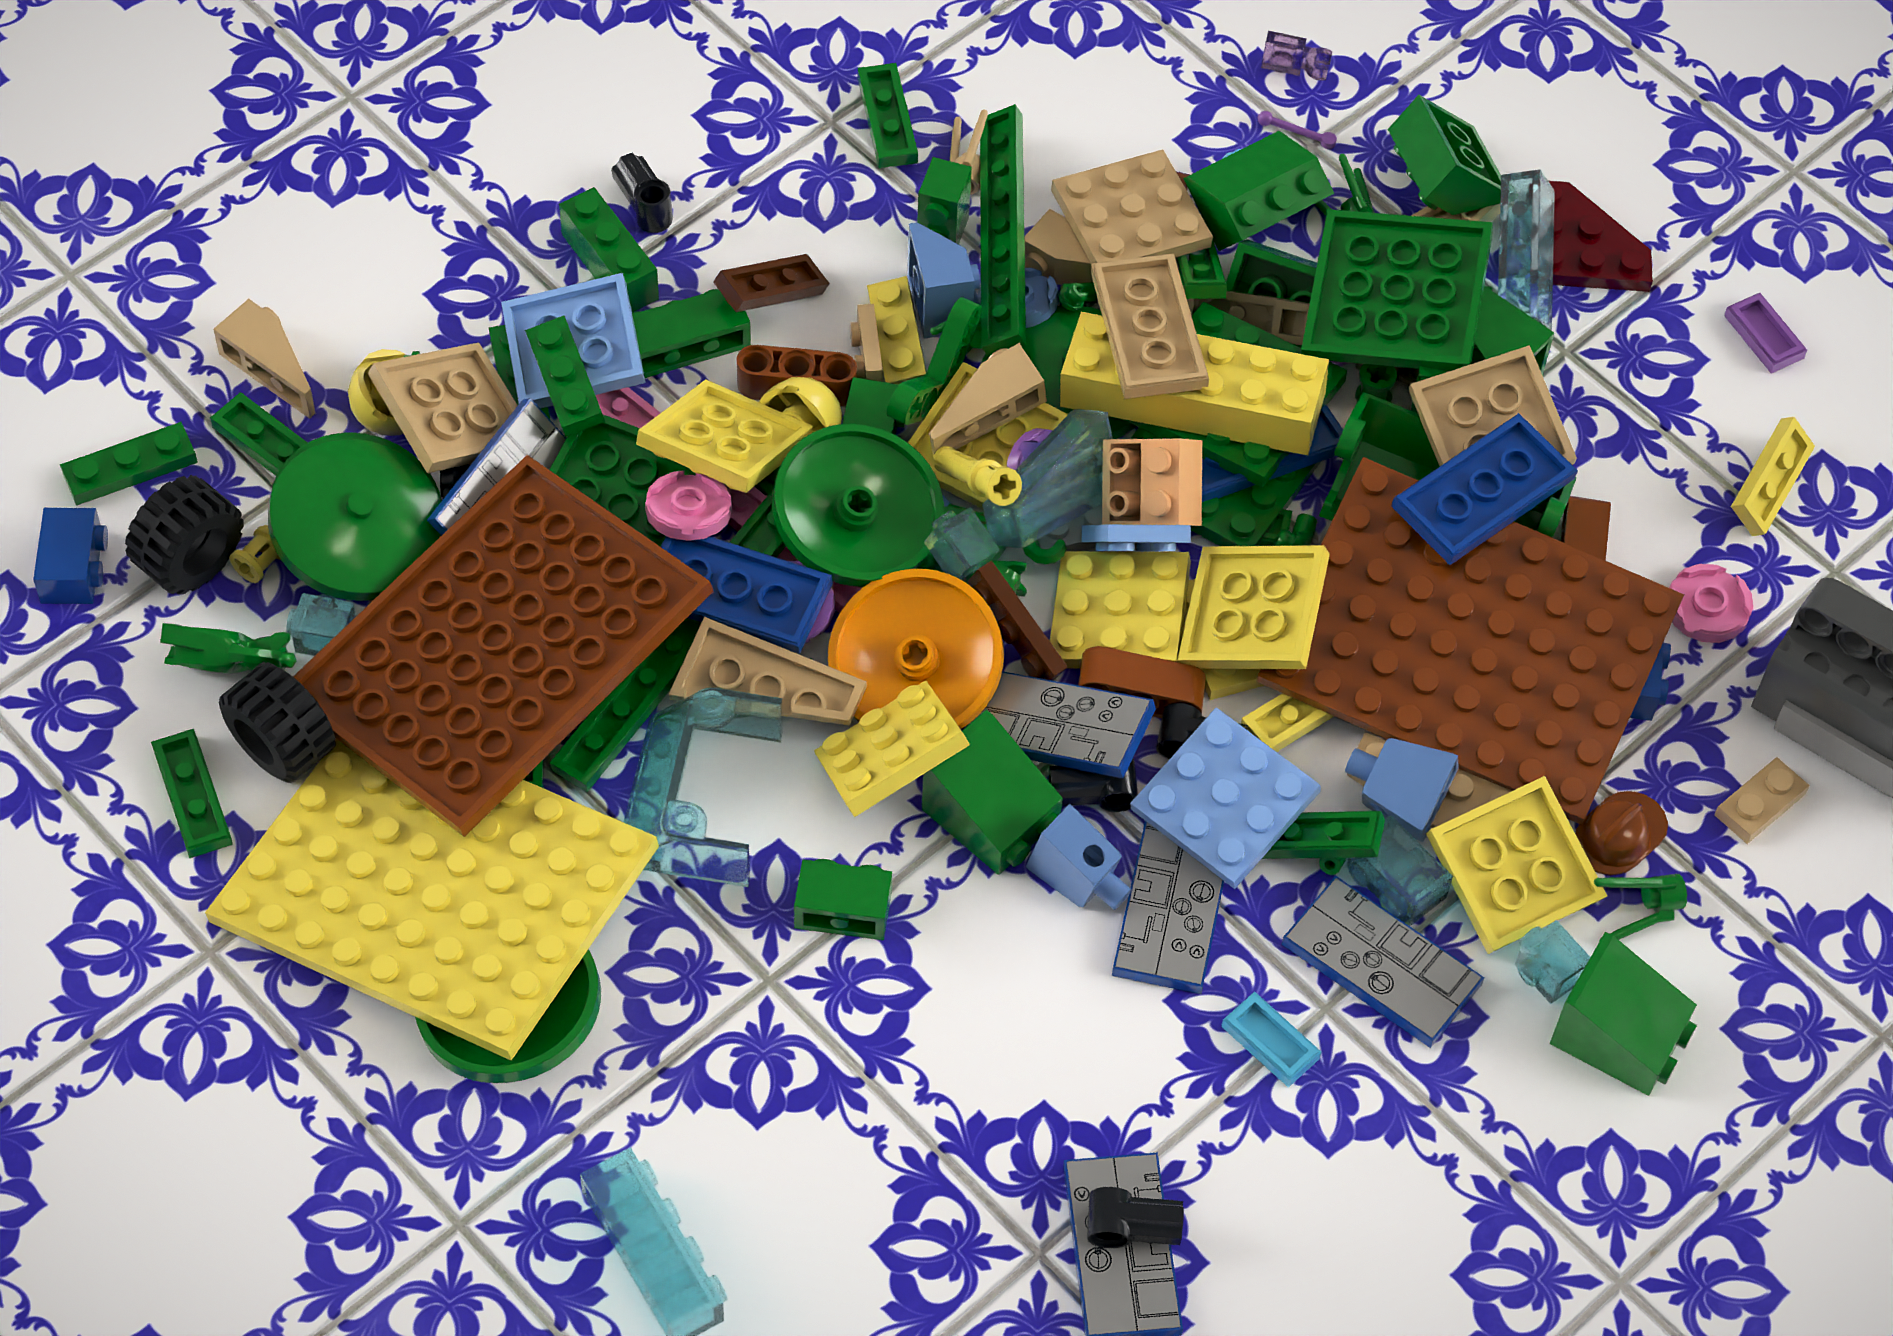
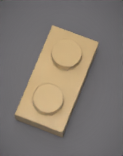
[850,304,883,382]
[1715,757,1810,844]

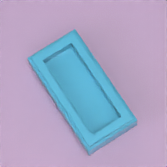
[1221,991,1322,1088]

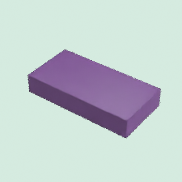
[1724,292,1807,374]

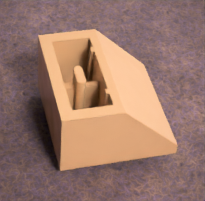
[1102,439,1202,526]

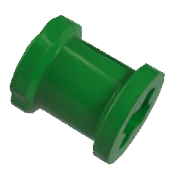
[1355,364,1397,402]

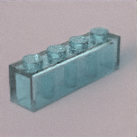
[1498,169,1555,331]
[580,1147,728,1336]

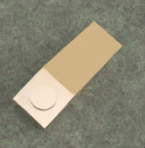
[1025,209,1093,285]
[213,298,316,419]
[929,343,1047,455]

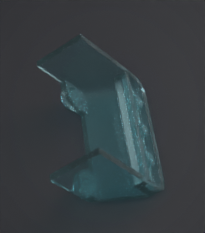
[624,688,783,887]

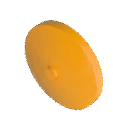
[828,569,1004,729]

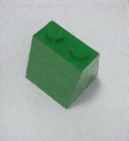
[1471,286,1554,376]
[922,709,1063,875]
[1549,932,1697,1096]

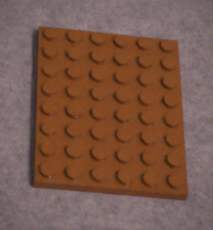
[293,455,713,837]
[1256,457,1685,825]

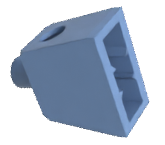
[1345,738,1459,842]
[1026,804,1132,910]

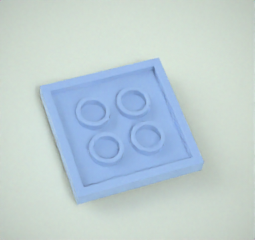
[501,273,646,408]
[1130,707,1321,889]

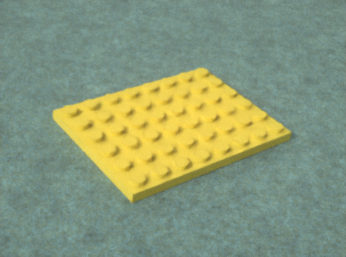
[205,739,659,1061]

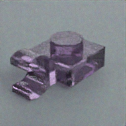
[1261,30,1333,81]

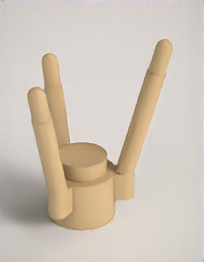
[949,109,988,195]

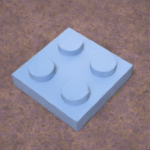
[1082,524,1191,551]

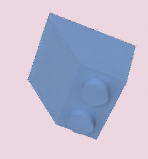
[907,222,980,339]

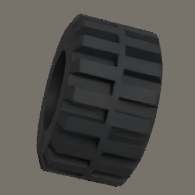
[125,475,244,595]
[219,662,336,783]

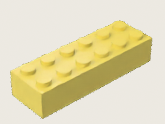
[1060,312,1329,456]

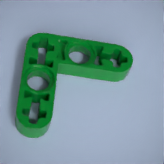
[887,297,982,425]

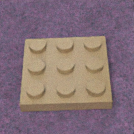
[1051,149,1213,265]
[368,342,518,473]
[1409,345,1577,466]

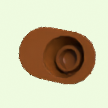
[1575,791,1668,876]

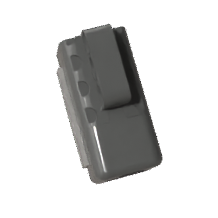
[1751,577,1893,798]

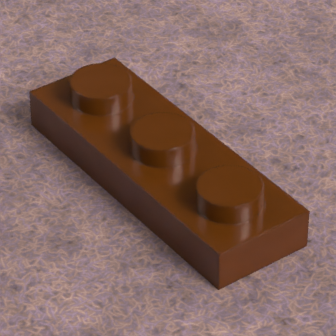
[713,254,830,312]
[968,560,1068,681]

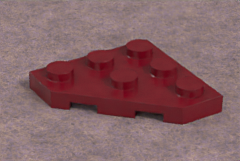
[1527,179,1653,292]

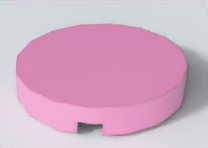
[645,471,732,541]
[1669,564,1753,643]

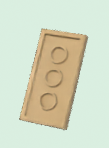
[1091,253,1209,399]

